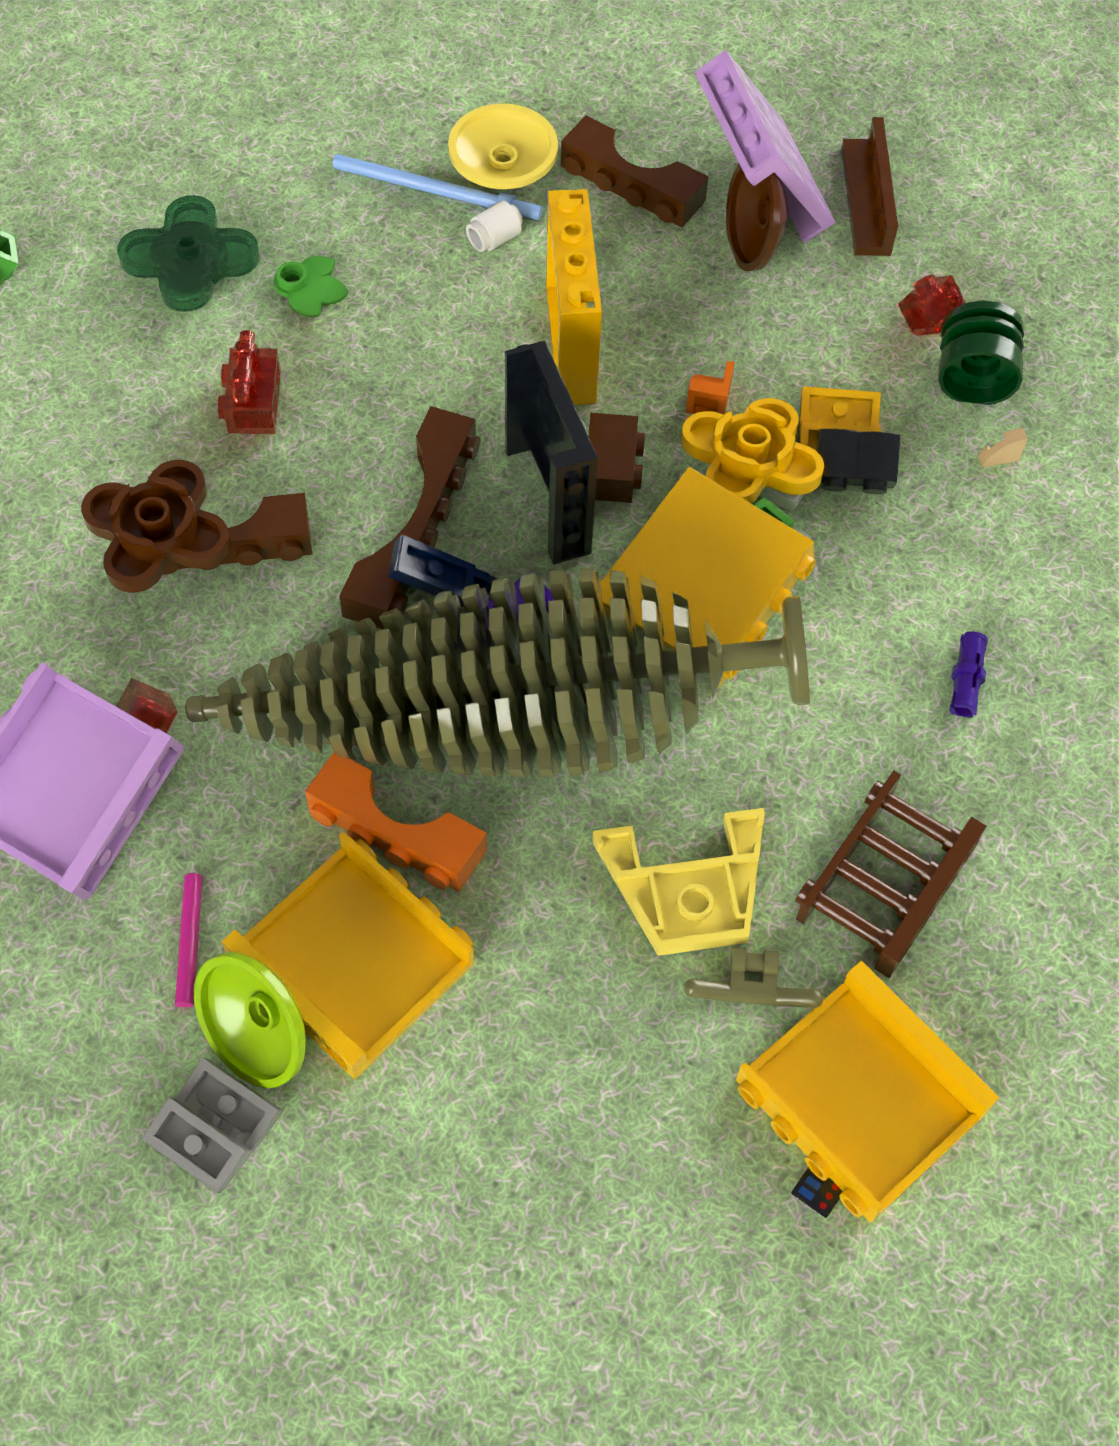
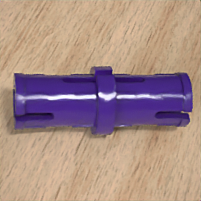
[949,631,988,718]

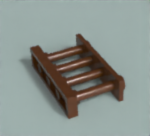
[795,770,987,979]

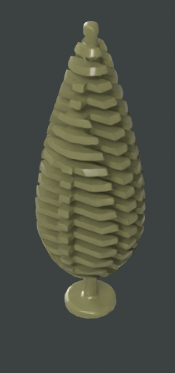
[185,568,810,778]

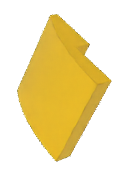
[799,386,881,451]

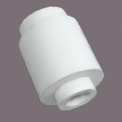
[466,201,523,252]

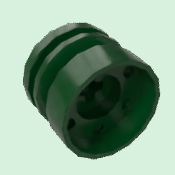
[938,300,1024,405]

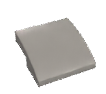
[141,1058,283,1193]

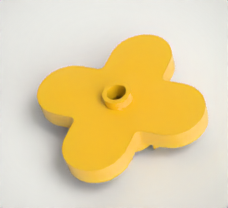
[681,398,824,504]

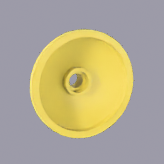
[448,104,558,190]

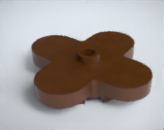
[81,460,231,593]

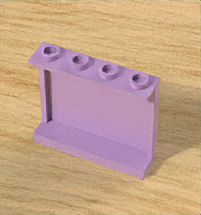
[694,49,836,243]
[0,662,185,901]

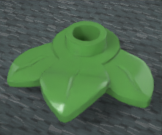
[274,256,348,317]

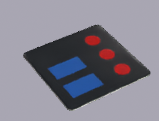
[791,1167,843,1218]

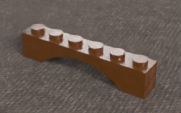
[339,406,481,630]

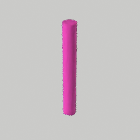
[175,873,203,1007]

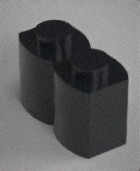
[816,429,900,494]

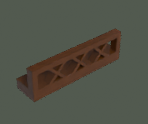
[841,117,898,256]

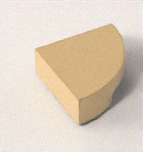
[978,428,1028,467]

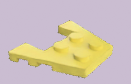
[592,808,765,956]

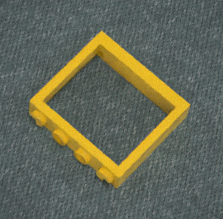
[546,189,602,405]

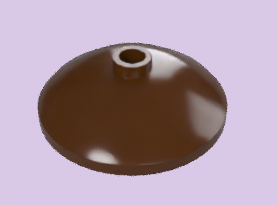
[726,163,788,271]

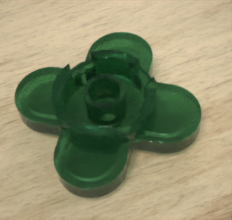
[117,195,260,312]

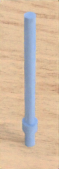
[332,154,543,221]

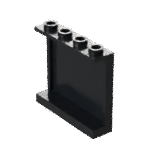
[505,340,598,565]

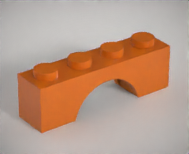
[305,752,487,892]

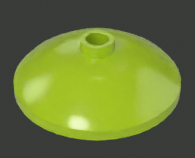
[194,952,306,1088]

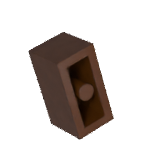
[588,413,645,503]

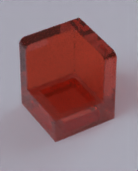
[116,678,178,733]

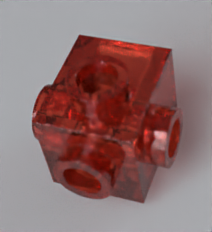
[898,274,965,336]

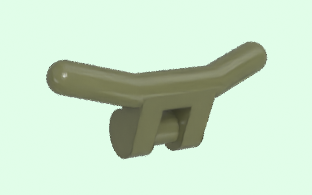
[684,947,823,1008]

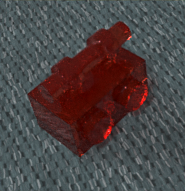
[218,330,281,434]

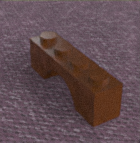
[561,115,709,228]
[163,493,312,575]

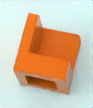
[686,361,735,415]

